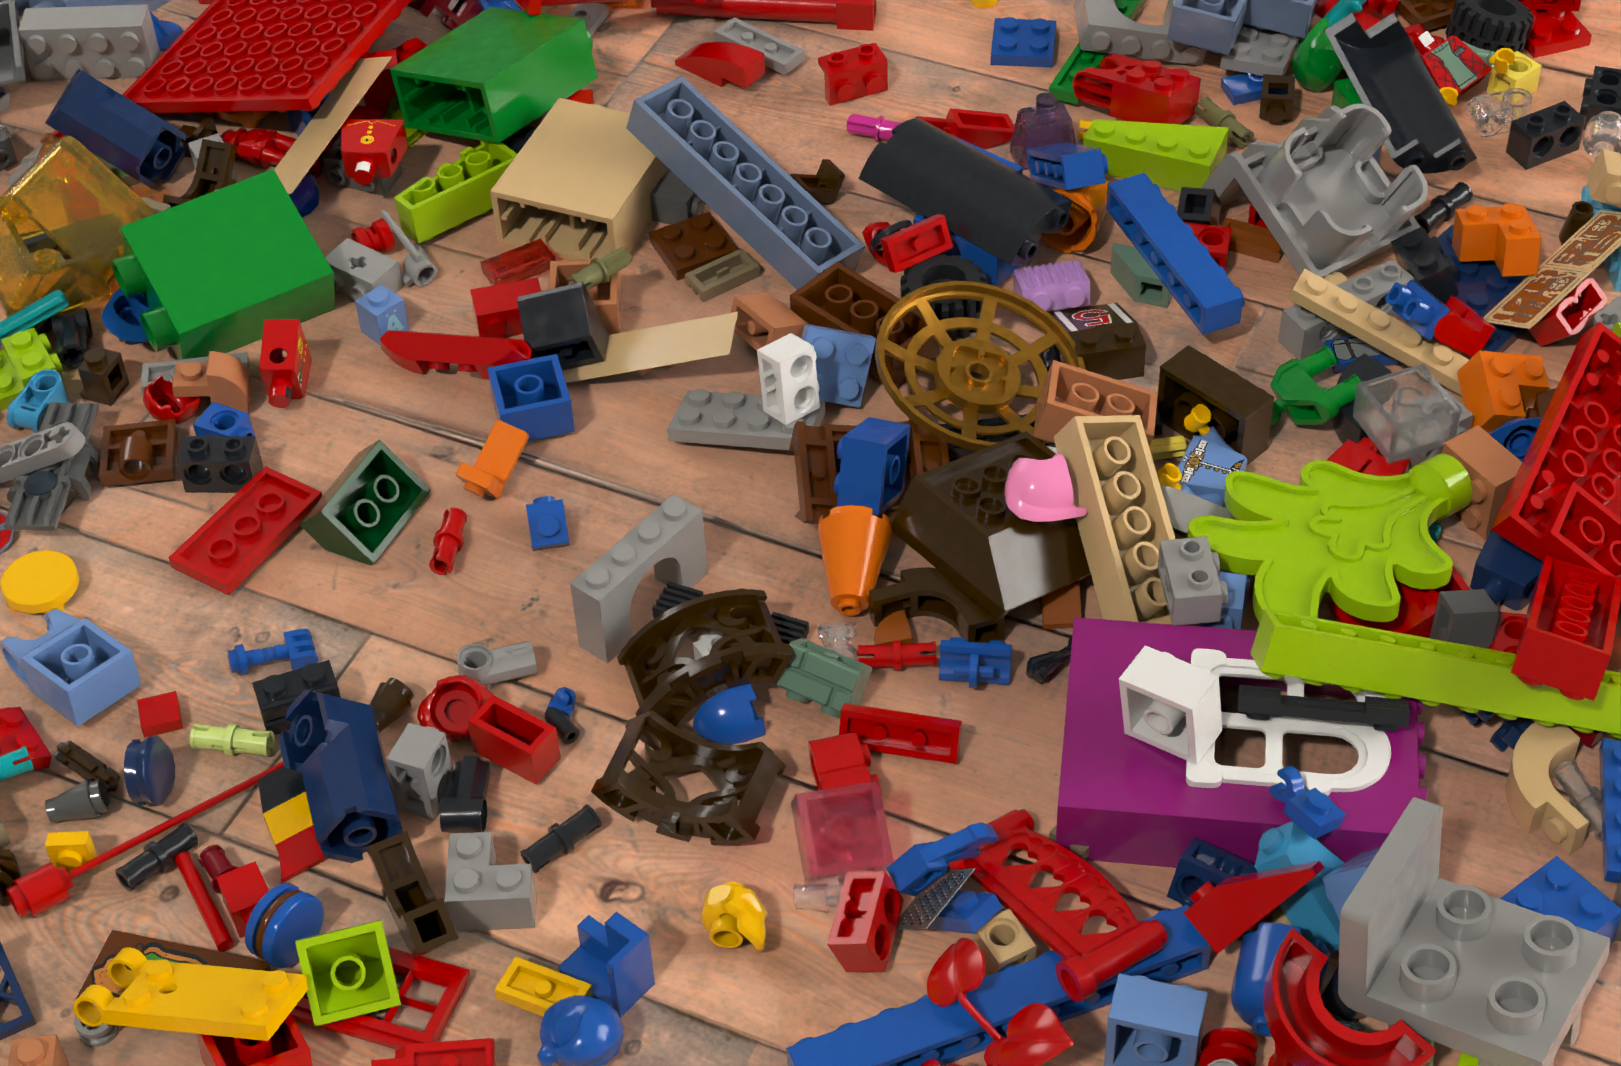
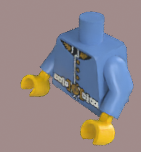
[1158,404,1247,508]

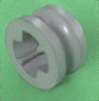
[74,1003,118,1047]

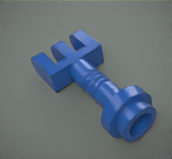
[227,629,319,676]

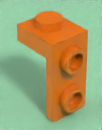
[455,420,529,499]

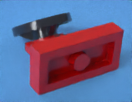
[870,214,953,273]

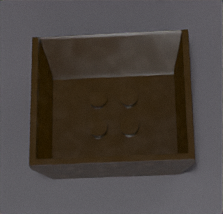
[893,431,1091,619]

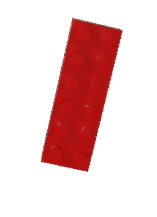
[1511,554,1621,701]

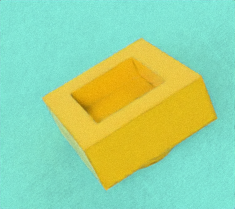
[45,831,98,872]

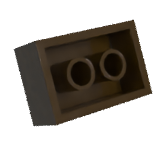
[1157,345,1274,465]

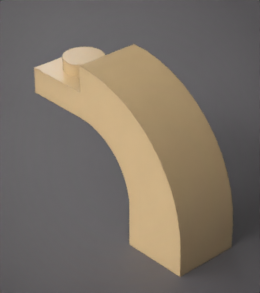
[1506,722,1589,855]

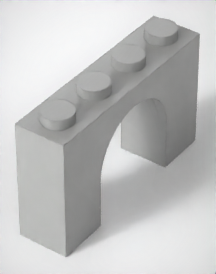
[1074,0,1207,66]
[570,494,708,664]

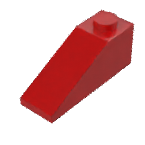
[1184,861,1325,954]

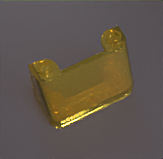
[0,136,156,300]

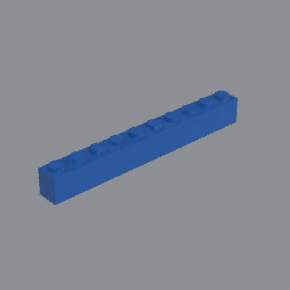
[786,905,1211,1066]

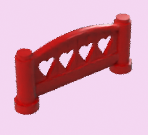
[947,809,1168,1002]

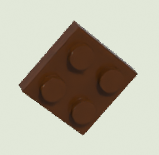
[649,212,737,281]

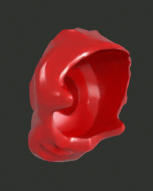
[417,675,494,742]

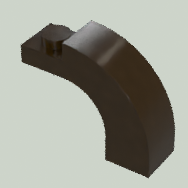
[162,139,237,208]
[869,567,1005,643]
[366,831,459,958]

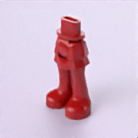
[222,128,335,179]

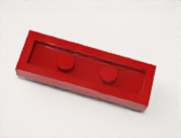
[839,703,962,764]

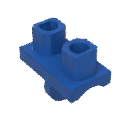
[939,637,1012,688]

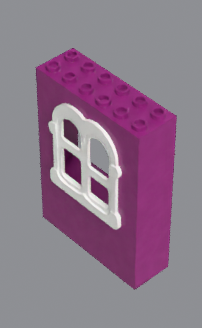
[1056,617,1427,868]

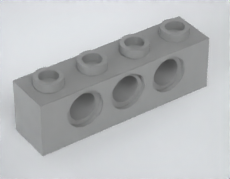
[1278,259,1415,361]

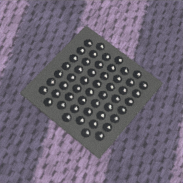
[897,868,975,929]

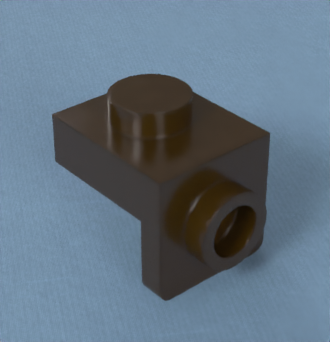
[790,159,845,203]

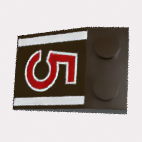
[1050,302,1146,380]

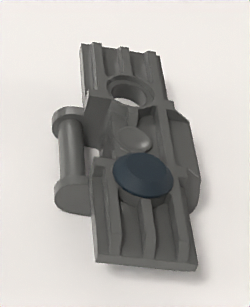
[4,402,100,531]

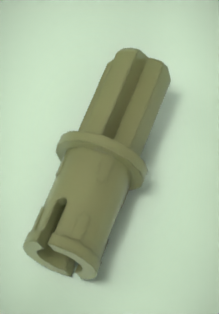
[567,247,632,291]

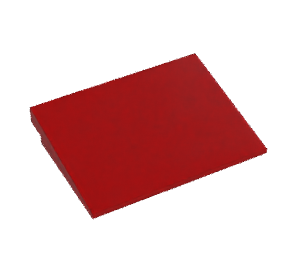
[1491,322,1621,609]

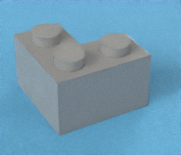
[444,832,537,932]

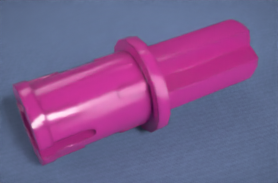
[846,114,901,141]

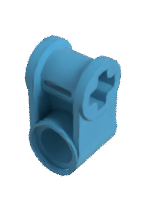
[6,369,70,433]

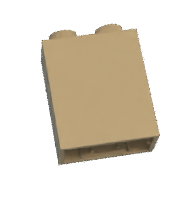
[490,98,668,260]

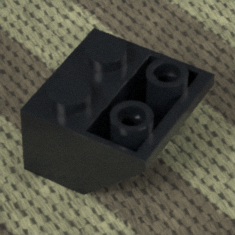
[517,282,609,370]

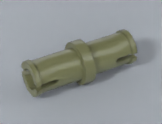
[1194,97,1254,149]

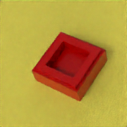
[137,691,183,737]

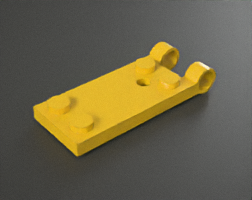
[73,947,309,1041]

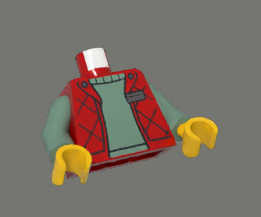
[1413,31,1515,106]

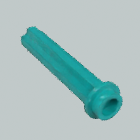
[0,289,69,346]

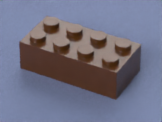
[790,261,940,387]

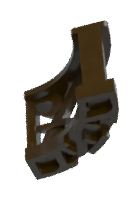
[617,588,794,727]
[591,711,786,845]

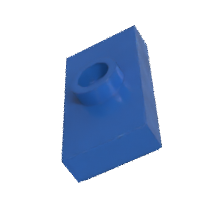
[1221,73,1287,105]

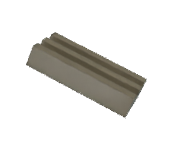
[685,248,760,302]

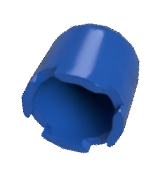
[1231,922,1330,1037]

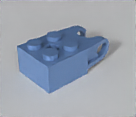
[0,609,141,727]

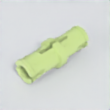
[190,723,275,757]

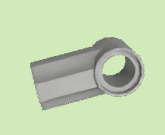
[457,641,537,691]

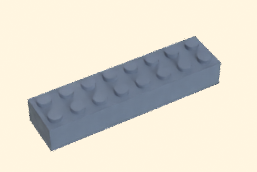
[626,76,865,290]

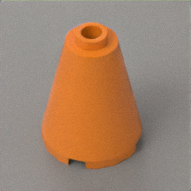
[1041,180,1109,253]
[818,505,893,616]

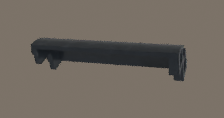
[1325,13,1477,174]
[858,118,1073,265]

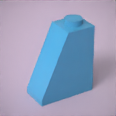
[1254,821,1344,954]

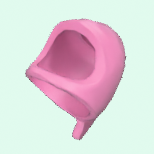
[1004,453,1087,522]

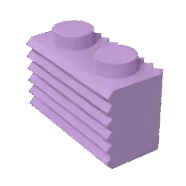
[1013,259,1090,312]

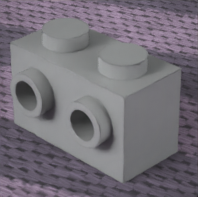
[1158,536,1228,626]

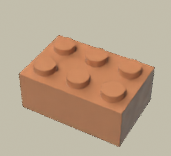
[1033,360,1158,446]

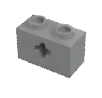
[325,238,403,300]

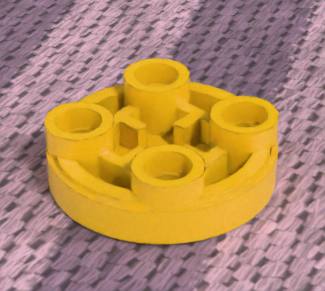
[0,550,80,614]

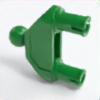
[1270,345,1367,427]

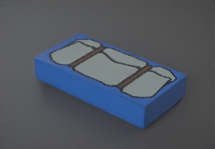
[1324,336,1402,373]

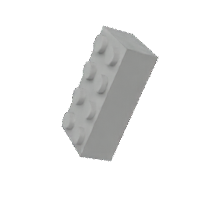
[18,4,161,81]

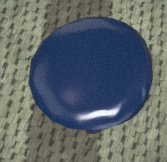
[124,735,175,806]

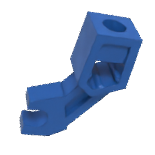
[886,822,999,897]

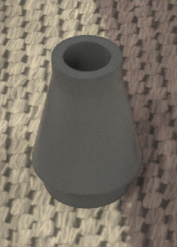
[45,779,111,823]

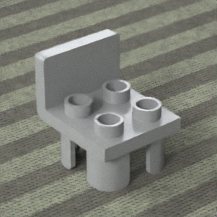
[1201,104,1428,278]
[1338,797,1610,1066]

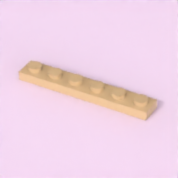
[1287,269,1469,396]

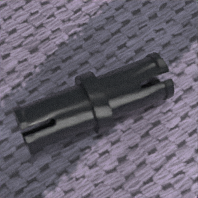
[1414,182,1473,234]
[520,804,602,873]
[115,823,199,892]

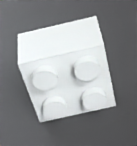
[1119,645,1222,765]

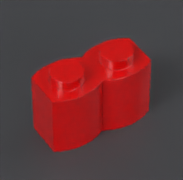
[1528,278,1607,346]
[808,732,881,822]

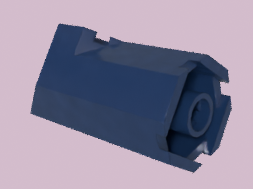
[45,69,186,189]
[279,689,403,863]

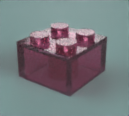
[791,781,894,885]

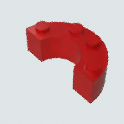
[1263,928,1437,1066]

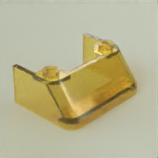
[0,179,111,317]

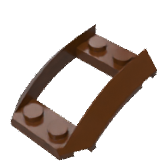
[789,419,949,524]

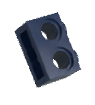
[1167,837,1257,907]

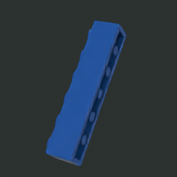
[1106,173,1245,335]

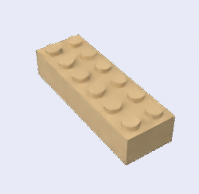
[1054,415,1200,627]

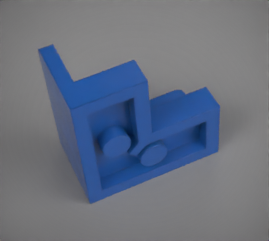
[558,911,655,1018]

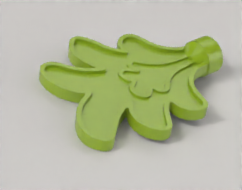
[1187,453,1472,623]

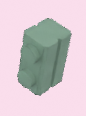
[776,638,872,718]

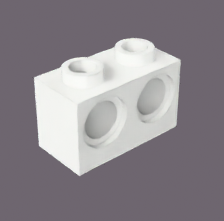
[757,333,820,425]

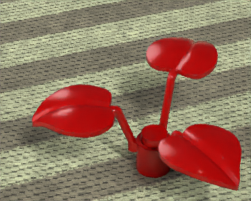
[920,938,1074,1066]

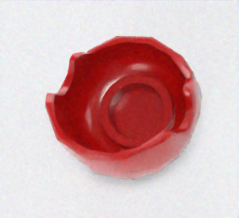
[143,375,202,424]

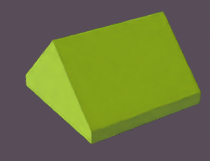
[295,919,401,1027]

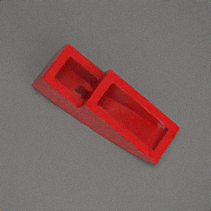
[675,42,765,89]
[916,108,1016,149]

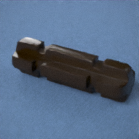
[54,740,121,792]

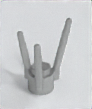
[381,210,438,287]

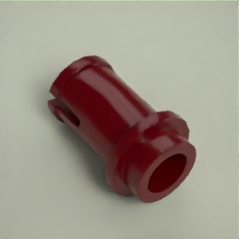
[198,845,239,894]

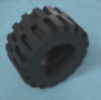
[1445,0,1534,53]
[900,254,987,341]

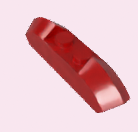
[380,330,532,380]

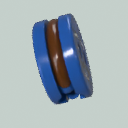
[245,883,324,968]

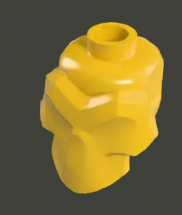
[701,882,768,952]

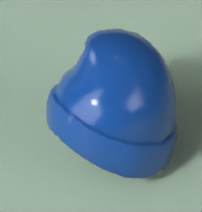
[537,995,624,1066]

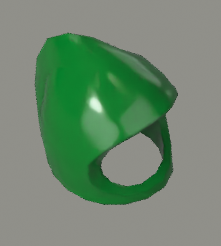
[1292,18,1344,92]

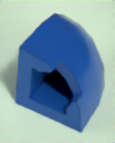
[692,684,766,745]

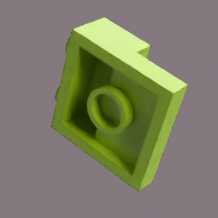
[0,327,63,411]

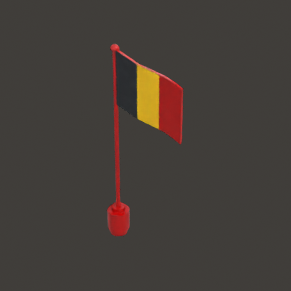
[6,762,328,919]

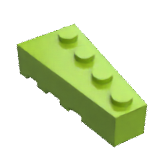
[1083,119,1229,191]

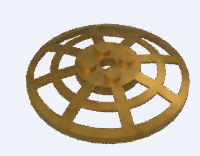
[875,281,1086,451]

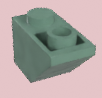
[1110,243,1172,308]

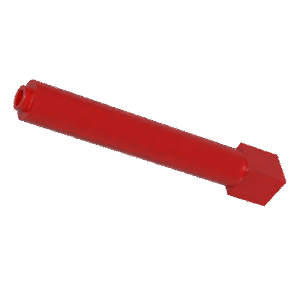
[651,0,877,31]

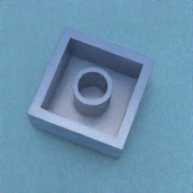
[1104,973,1208,1066]

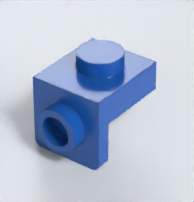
[526,496,570,551]

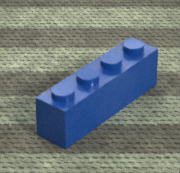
[1026,142,1108,190]

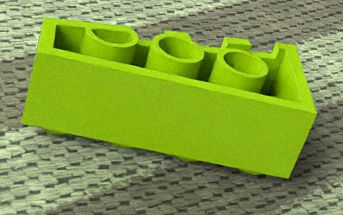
[394,140,517,244]

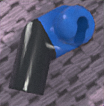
[544,687,580,744]

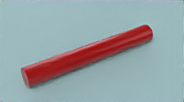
[175,852,234,952]

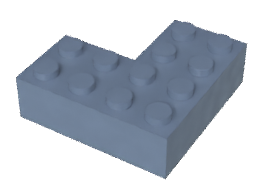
[1167,0,1319,55]

